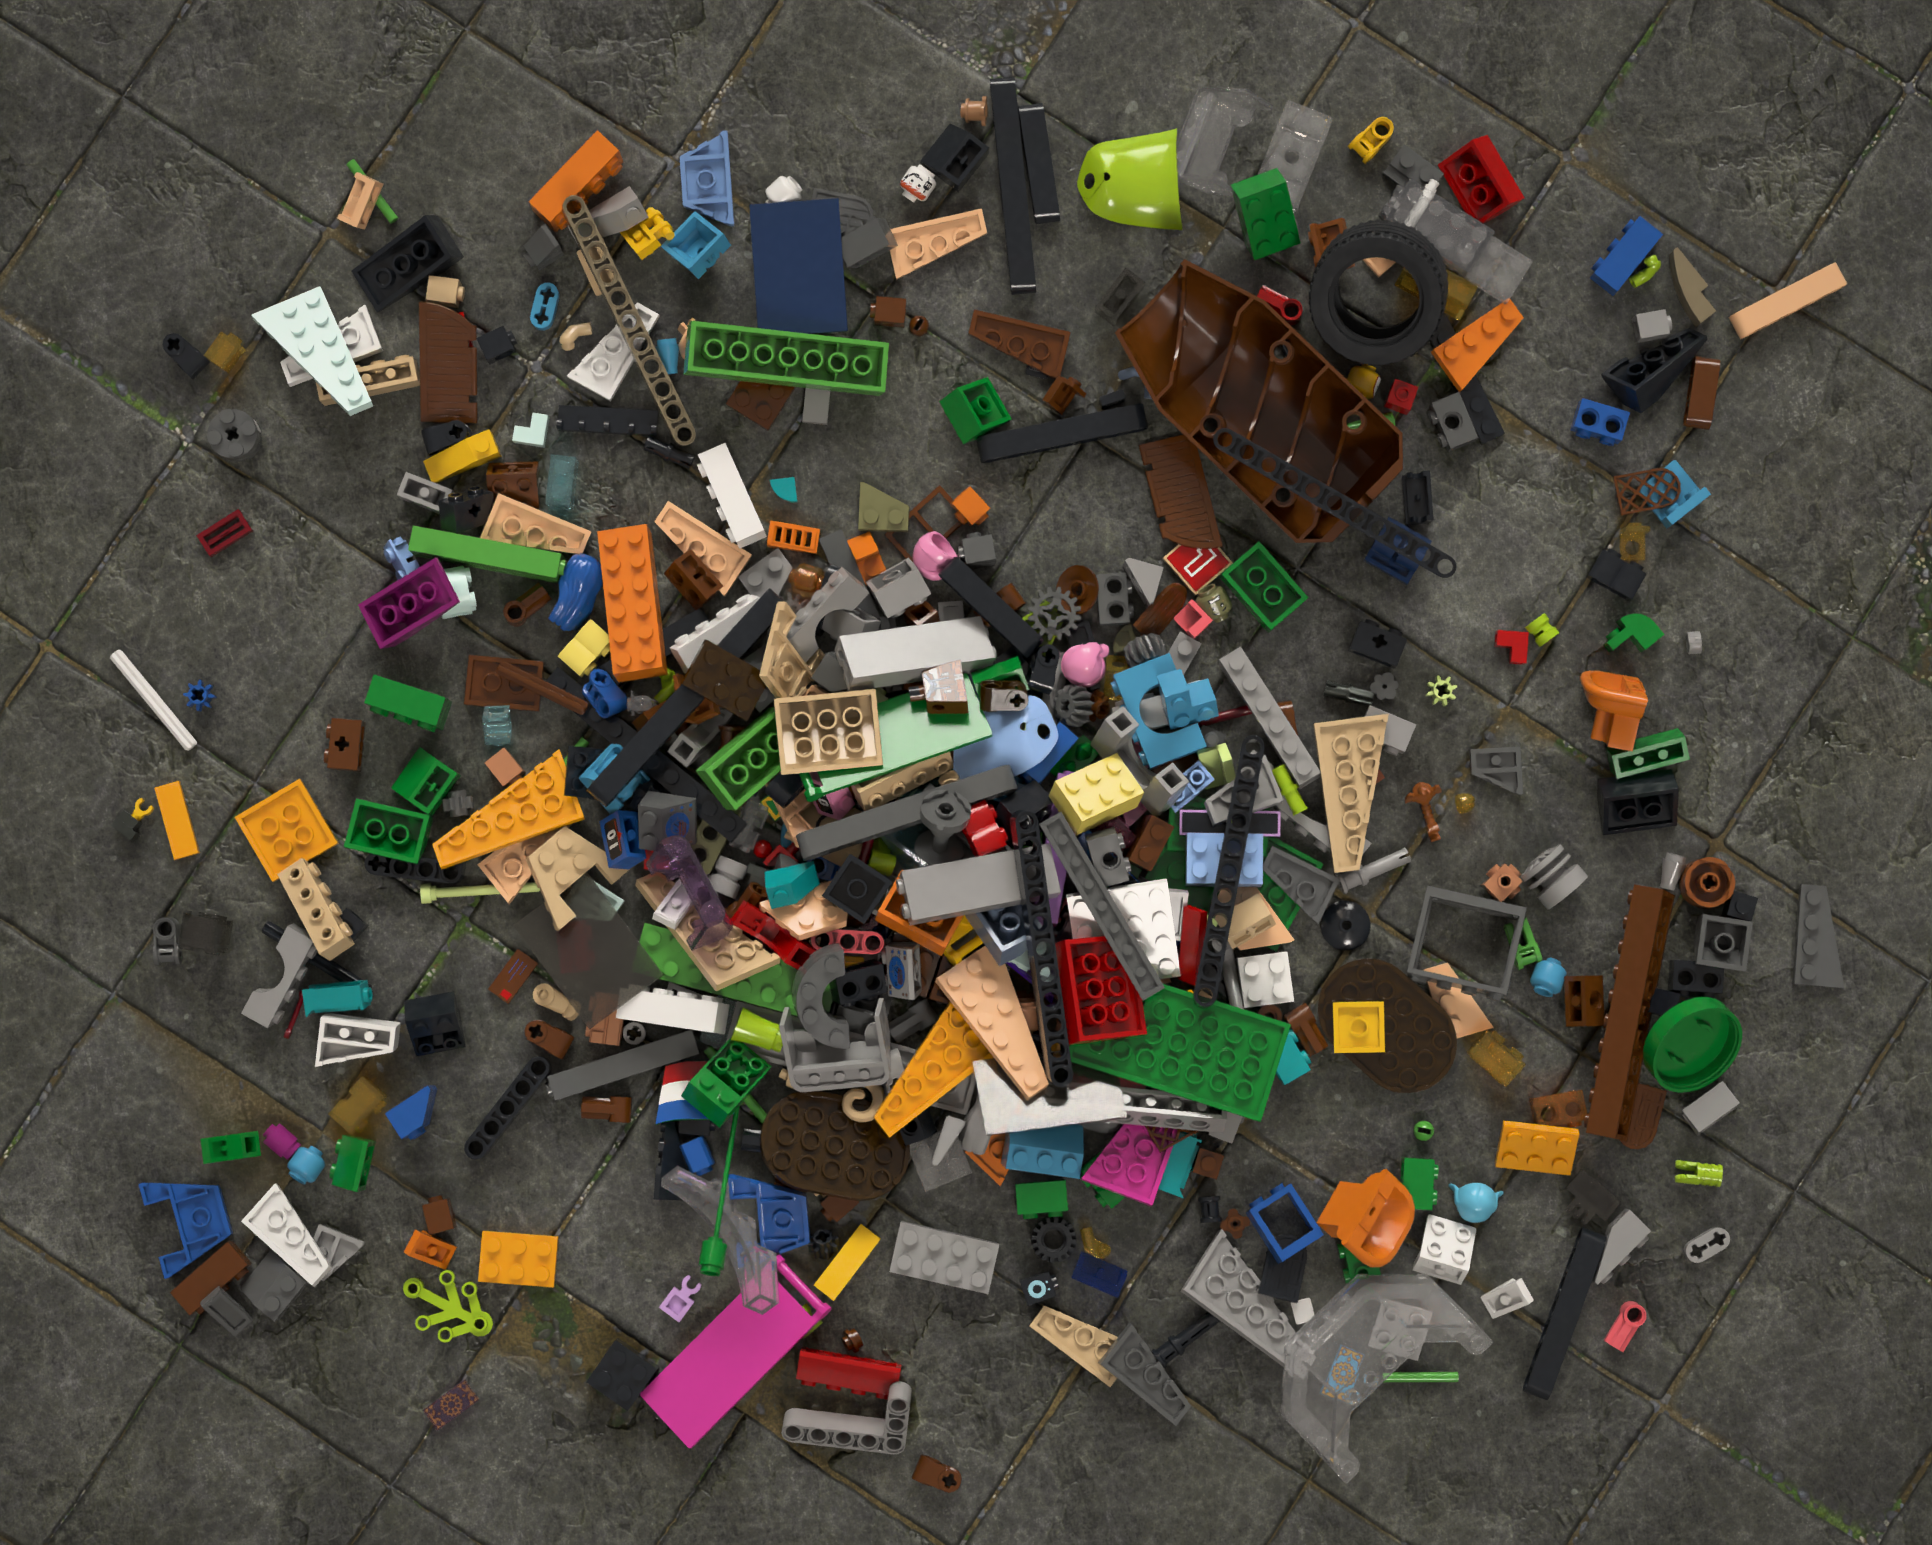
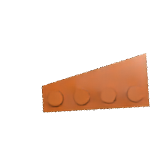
[1431,298,1524,392]

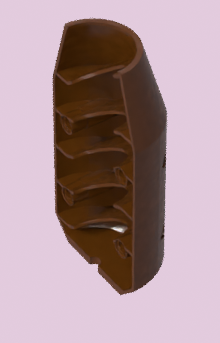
[1115,259,1403,543]

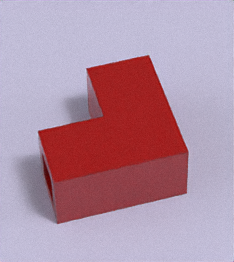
[1494,630,1529,665]

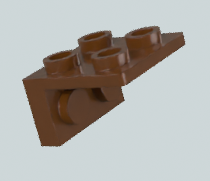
[486,461,540,510]

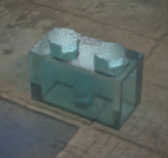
[545,454,579,510]

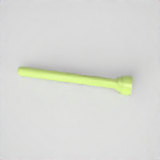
[420,882,540,904]

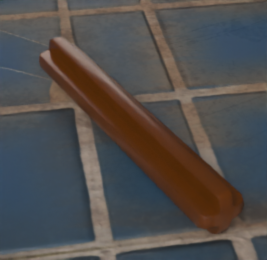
[496,661,589,715]

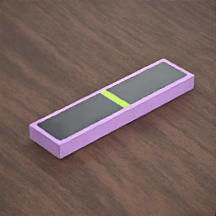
[1179,810,1280,837]

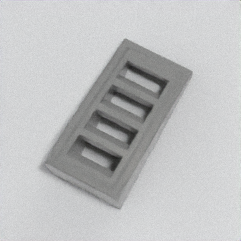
[932,1115,966,1165]

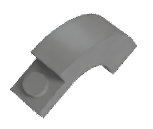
[667,706,734,767]

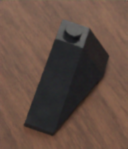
[653,1120,693,1201]

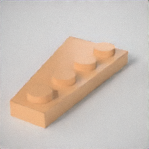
[655,501,752,597]

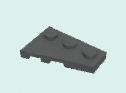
[1263,846,1340,925]

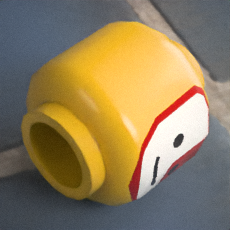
[1347,364,1381,399]

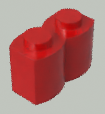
[962,800,1008,857]

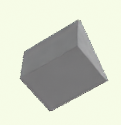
[1123,558,1164,609]

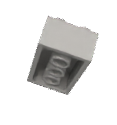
[889,1221,999,1294]

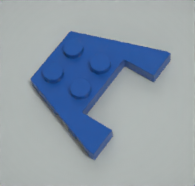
[728,1174,810,1269]
[139,1182,233,1279]

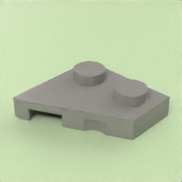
[738,548,793,598]
[313,1224,365,1281]

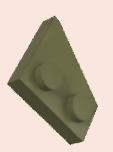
[858,482,910,532]

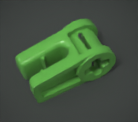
[1503,918,1542,970]

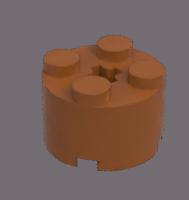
[1679,857,1735,908]

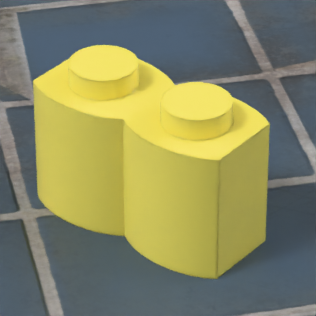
[558,619,610,677]

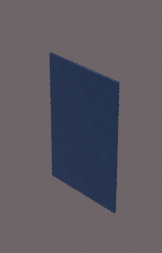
[749,198,848,334]

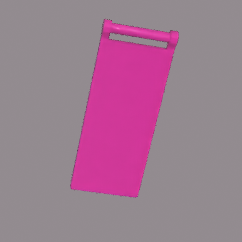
[640,1254,832,1448]

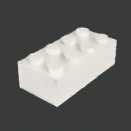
[616,984,729,1034]

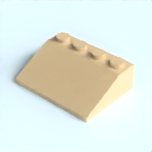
[774,689,883,775]

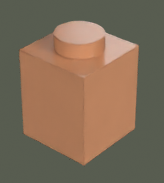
[485,748,525,788]

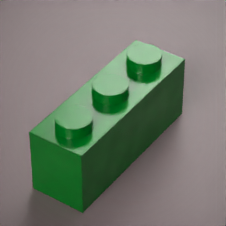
[1605,728,1690,779]

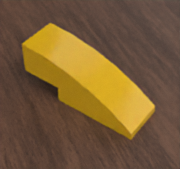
[814,1224,881,1301]

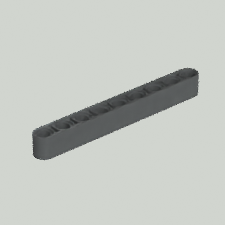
[796,765,1018,861]

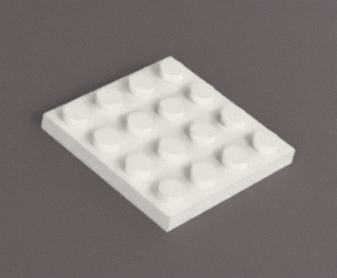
[1066,879,1181,979]

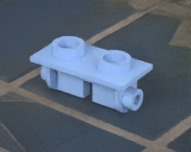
[383,537,420,580]

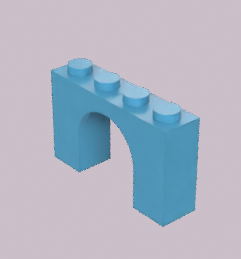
[1110,653,1207,770]

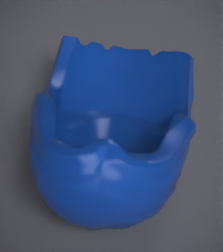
[548,553,603,631]

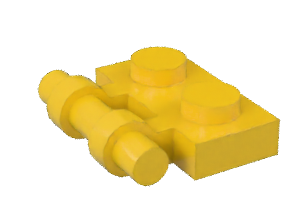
[620,207,675,260]

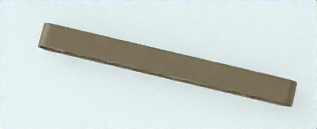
[562,195,696,446]

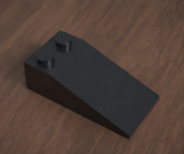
[351,215,464,312]

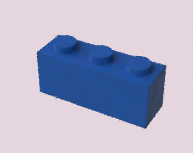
[1590,216,1663,296]

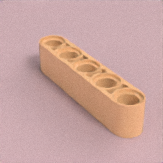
[1729,262,1847,339]

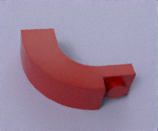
[730,900,816,970]

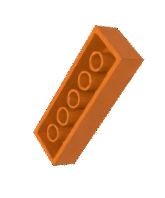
[597,524,668,682]

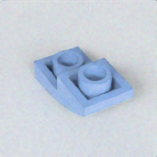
[1171,760,1215,813]

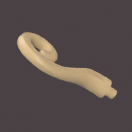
[779,1068,885,1122]

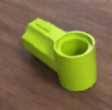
[867,836,896,877]

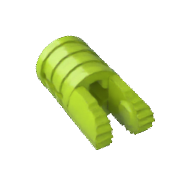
[1675,1160,1723,1187]

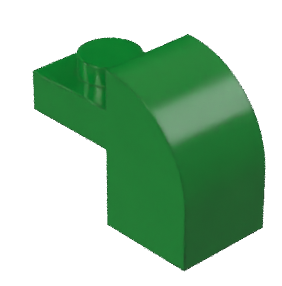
[1603,614,1665,652]
[200,1131,261,1164]

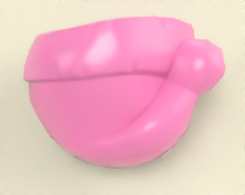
[913,531,958,581]
[1061,642,1109,687]

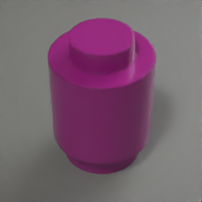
[263,1123,301,1160]

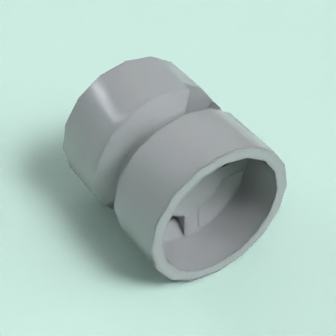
[706,855,748,900]

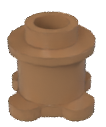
[960,96,988,126]

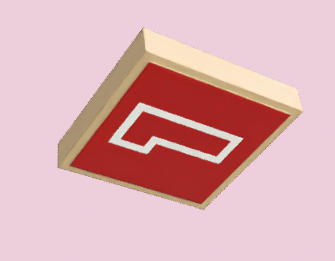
[1163,544,1233,596]

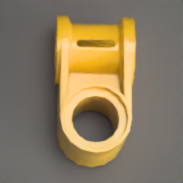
[1348,117,1394,164]

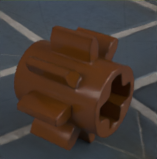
[1089,689,1110,722]

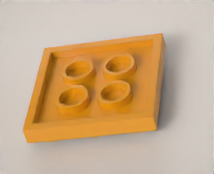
[235,779,339,882]

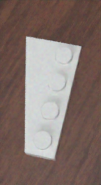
[567,302,659,402]
[241,1183,332,1287]

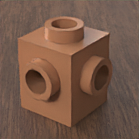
[1481,864,1523,902]

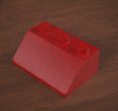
[1438,135,1525,228]

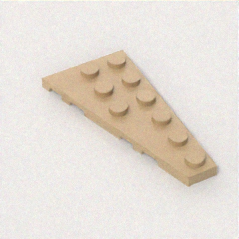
[1313,714,1389,873]

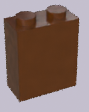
[1123,815,1174,872]

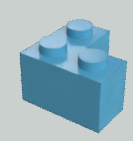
[1157,669,1219,730]

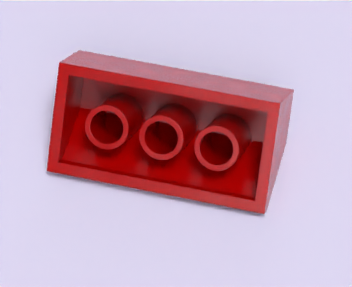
[796,1347,902,1400]

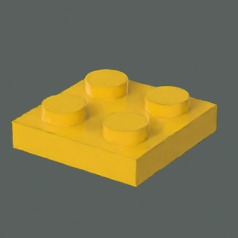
[1333,1001,1385,1053]

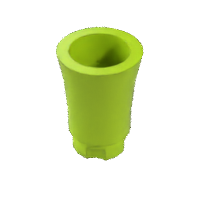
[731,1007,783,1053]

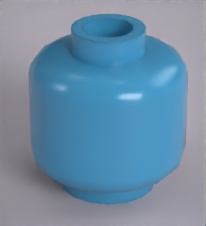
[1530,958,1567,997]
[287,1146,325,1185]

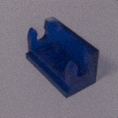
[1071,1251,1128,1298]

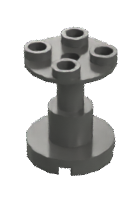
[914,790,971,866]

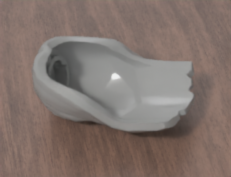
[959,1080,1020,1155]

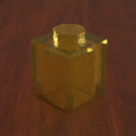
[204,331,246,374]

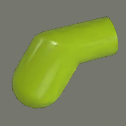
[1629,254,1661,288]

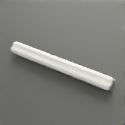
[110,650,197,751]

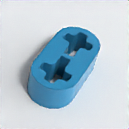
[530,283,560,331]

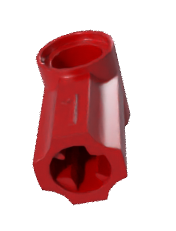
[1257,285,1303,325]

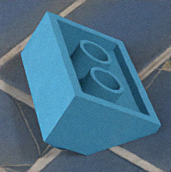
[1001,1115,1084,1179]

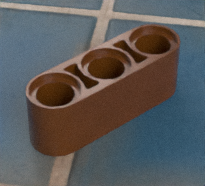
[1683,356,1720,430]

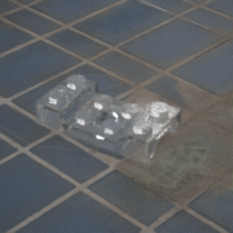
[1258,100,1333,213]

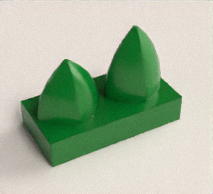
[1050,735,1099,777]

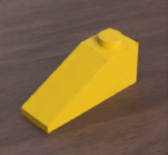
[423,429,502,483]

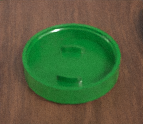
[1643,997,1742,1093]

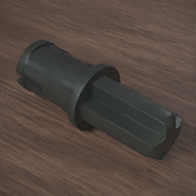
[1323,680,1374,706]

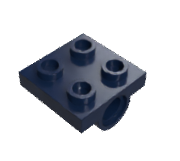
[1363,517,1432,585]

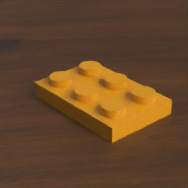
[1495,1120,1579,1175]
[478,1231,559,1288]

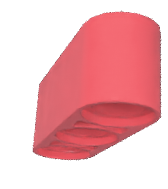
[811,929,885,955]

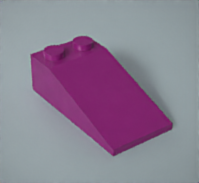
[358,557,460,649]

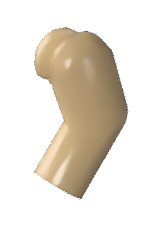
[559,322,592,351]

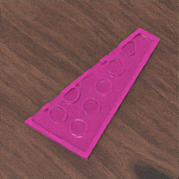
[1080,1088,1177,1206]

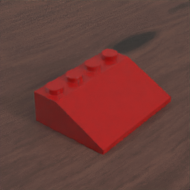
[1055,936,1147,1045]

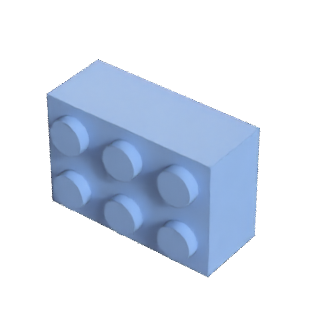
[1185,833,1263,887]

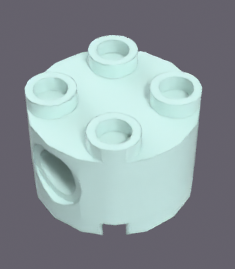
[442,566,477,619]

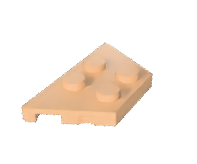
[759,881,848,941]
[1215,887,1294,950]

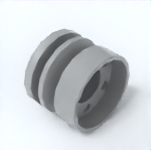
[1520,843,1588,910]

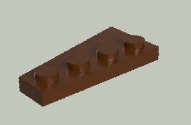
[968,309,1071,379]

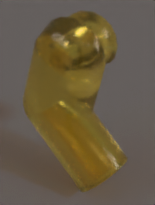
[1080,1226,1111,1259]

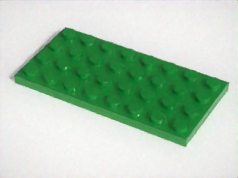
[1069,984,1291,1122]

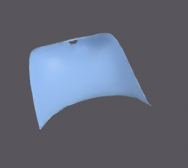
[953,693,1058,780]

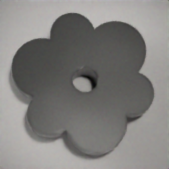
[1370,672,1399,700]

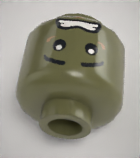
[1196,584,1232,623]

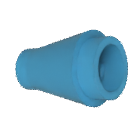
[655,338,679,374]

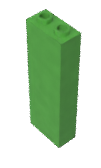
[408,525,567,583]

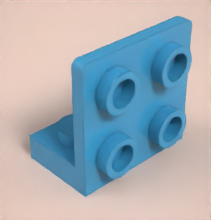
[1639,460,1711,529]

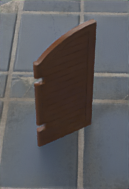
[419,302,477,423]
[1139,434,1223,549]

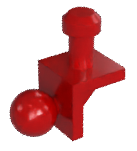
[753,840,800,867]

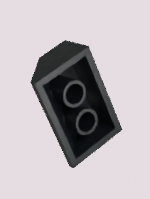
[1597,769,1679,835]

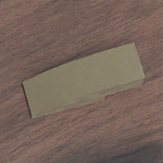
[1669,247,1716,327]

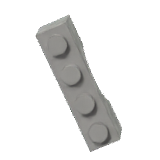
[786,567,869,663]
[241,923,317,1028]

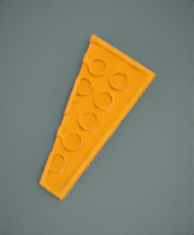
[432,749,585,870]
[873,1002,993,1138]

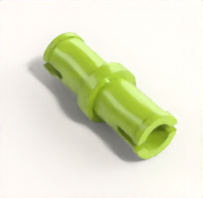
[1272,764,1308,816]

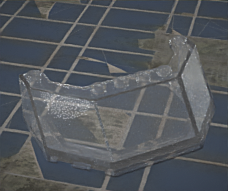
[1280,1274,1493,1484]

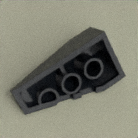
[1601,328,1708,413]

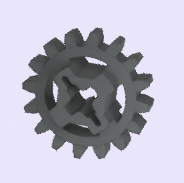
[1027,587,1081,641]

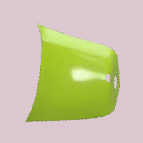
[1077,128,1183,230]

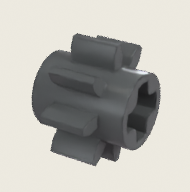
[442,790,474,818]

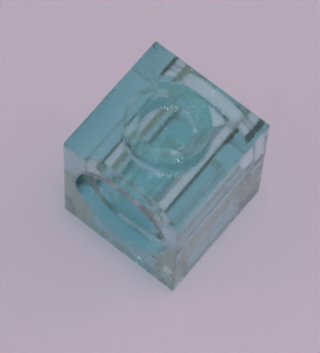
[482,705,512,746]

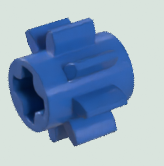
[183,680,217,712]

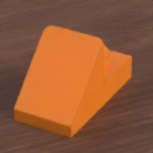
[847,531,886,586]
[404,1230,457,1270]

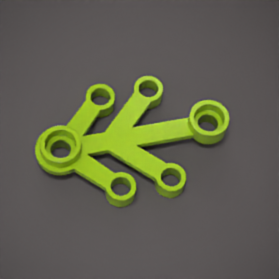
[403,1270,493,1343]

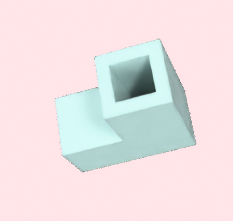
[512,413,550,448]

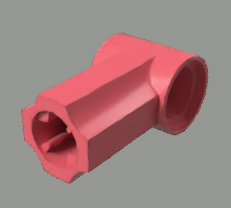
[1604,1301,1646,1352]

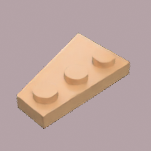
[1423,962,1494,1038]

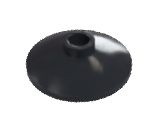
[1320,900,1371,951]

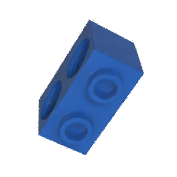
[1570,398,1630,446]

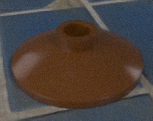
[1056,565,1099,615]

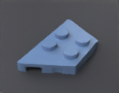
[680,131,734,227]

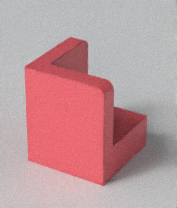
[1174,599,1213,639]

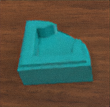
[770,477,798,503]

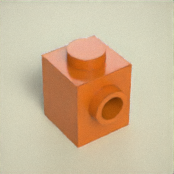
[950,486,990,526]

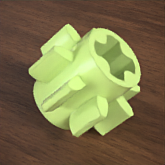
[1426,675,1457,706]

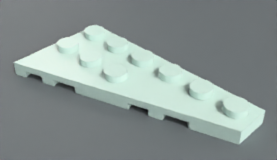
[251,286,373,416]

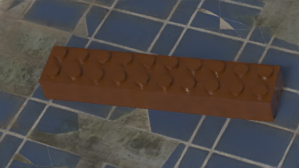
[1584,884,1675,1142]

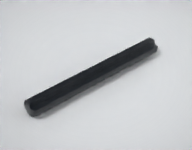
[262,921,372,988]

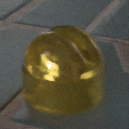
[1455,793,1475,814]

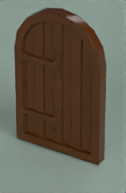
[1133,583,1187,636]
[1619,1083,1667,1149]

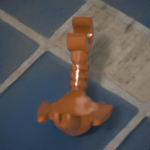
[1404,782,1442,842]

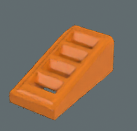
[767,521,820,554]

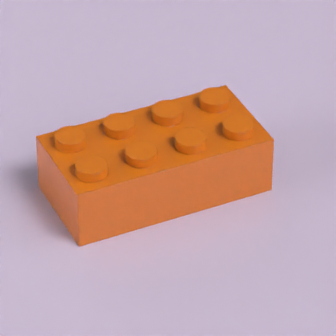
[529,130,623,233]

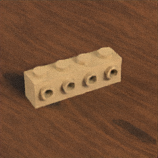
[316,355,420,406]
[851,752,953,811]
[277,858,355,961]

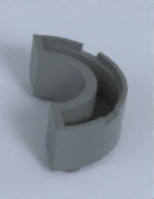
[792,943,850,1049]

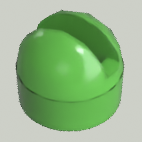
[1413,1121,1434,1141]

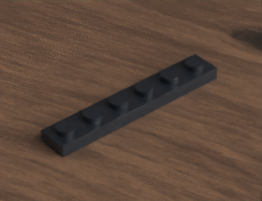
[1429,311,1505,446]

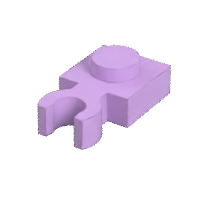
[659,1275,702,1322]

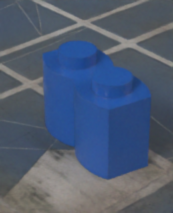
[679,1136,715,1177]

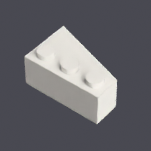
[315,1013,401,1067]

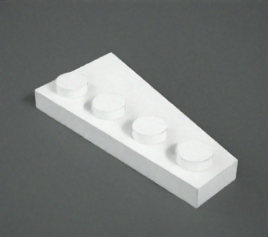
[280,305,383,387]

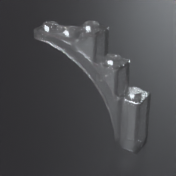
[661,1166,779,1315]

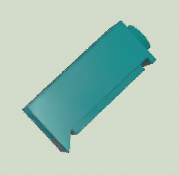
[302,980,373,1017]
[1158,1132,1202,1199]

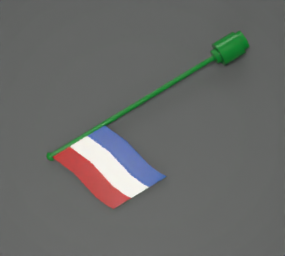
[655,1061,740,1276]

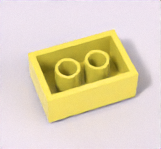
[1049,753,1144,836]

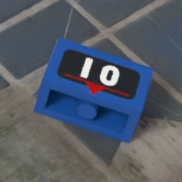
[599,810,646,869]

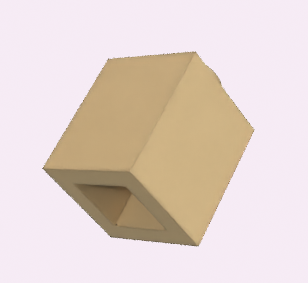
[426,275,465,308]

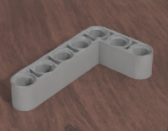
[781,1381,912,1454]

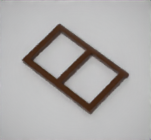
[884,485,963,562]

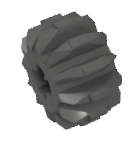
[1123,633,1166,668]
[1053,685,1094,727]

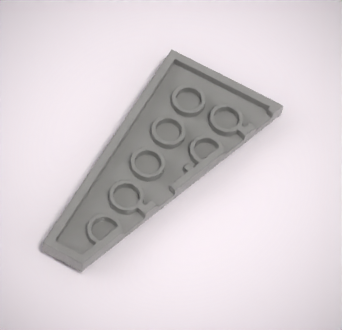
[1181,1229,1317,1380]

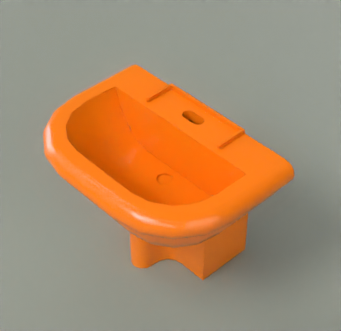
[1580,671,1648,751]
[1316,1169,1415,1267]

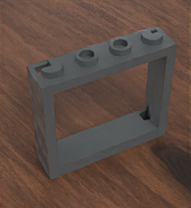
[1407,886,1527,1001]

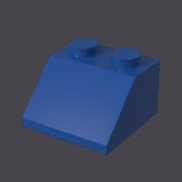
[385,1085,437,1140]

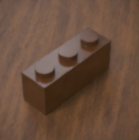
[170,1241,252,1315]

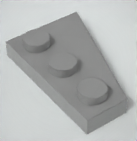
[1204,755,1284,826]

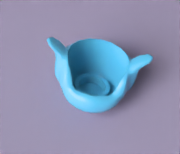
[1449,1183,1504,1223]

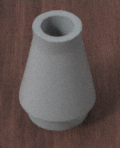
[1660,852,1687,891]

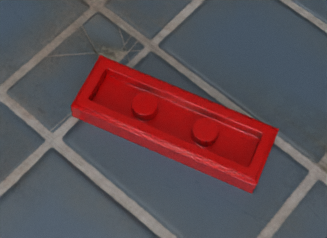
[1178,905,1207,986]

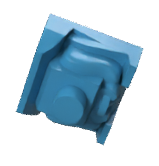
[661,211,731,279]
[579,744,650,814]

